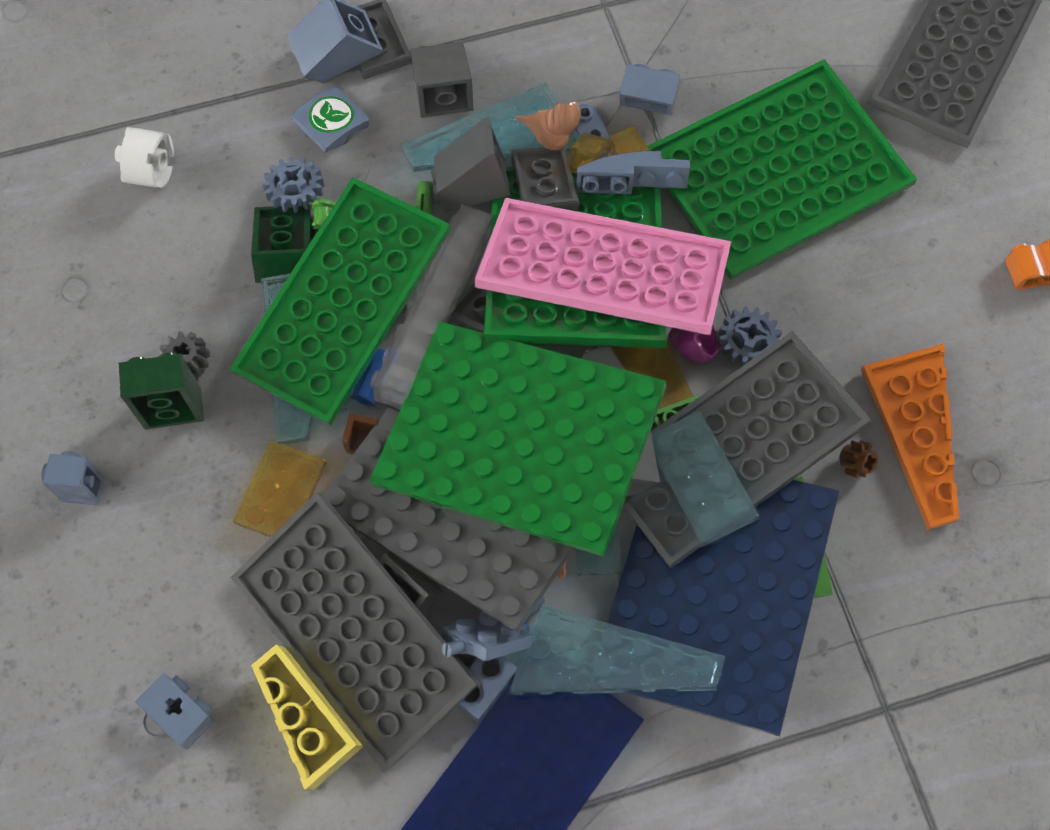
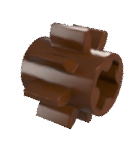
[839,440,878,478]

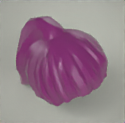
[668,325,720,364]

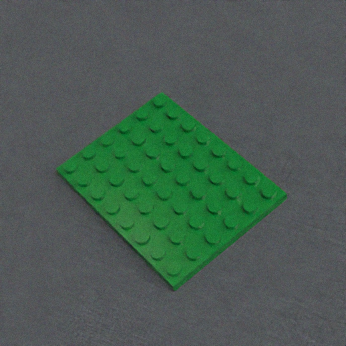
[643,59,917,280]
[484,167,667,348]
[369,322,667,557]

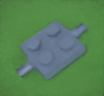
[441,613,533,661]

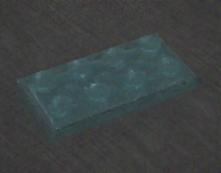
[652,410,759,547]

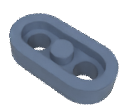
[574,104,609,154]

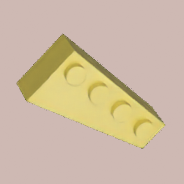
[251,644,364,790]

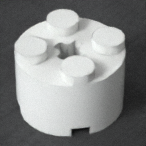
[115,127,174,188]

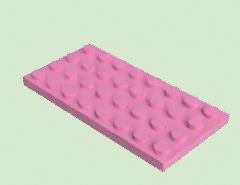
[475,198,731,335]

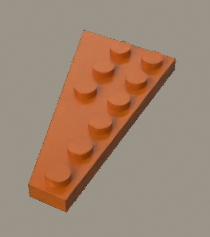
[861,343,959,530]

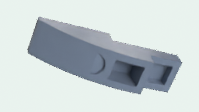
[576,151,690,194]

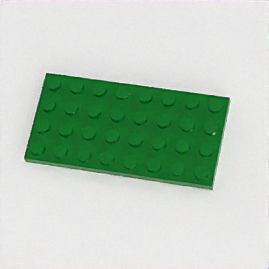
[230,177,452,426]

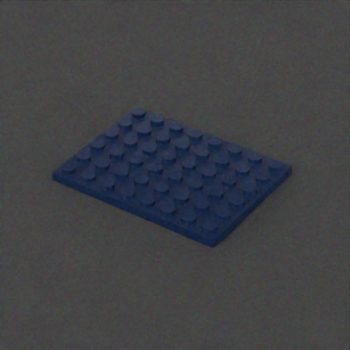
[591,480,839,737]

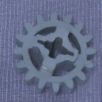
[262,156,325,213]
[718,306,782,367]

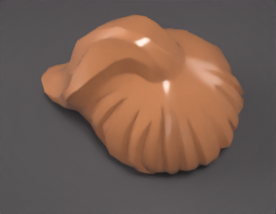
[515,101,581,151]

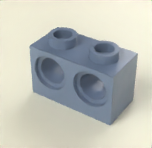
[457,655,518,724]

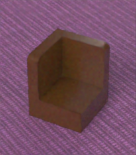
[342,413,379,454]

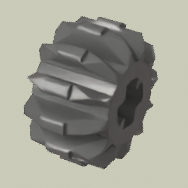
[159,331,210,377]

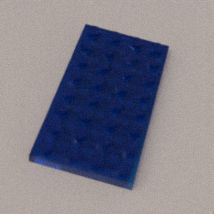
[401,643,644,830]

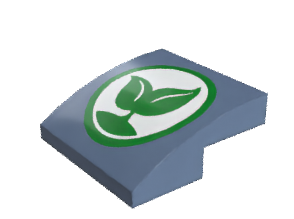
[291,86,370,153]

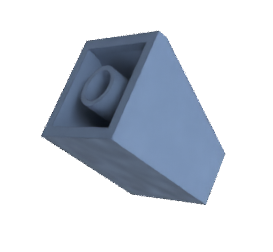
[287,0,383,83]

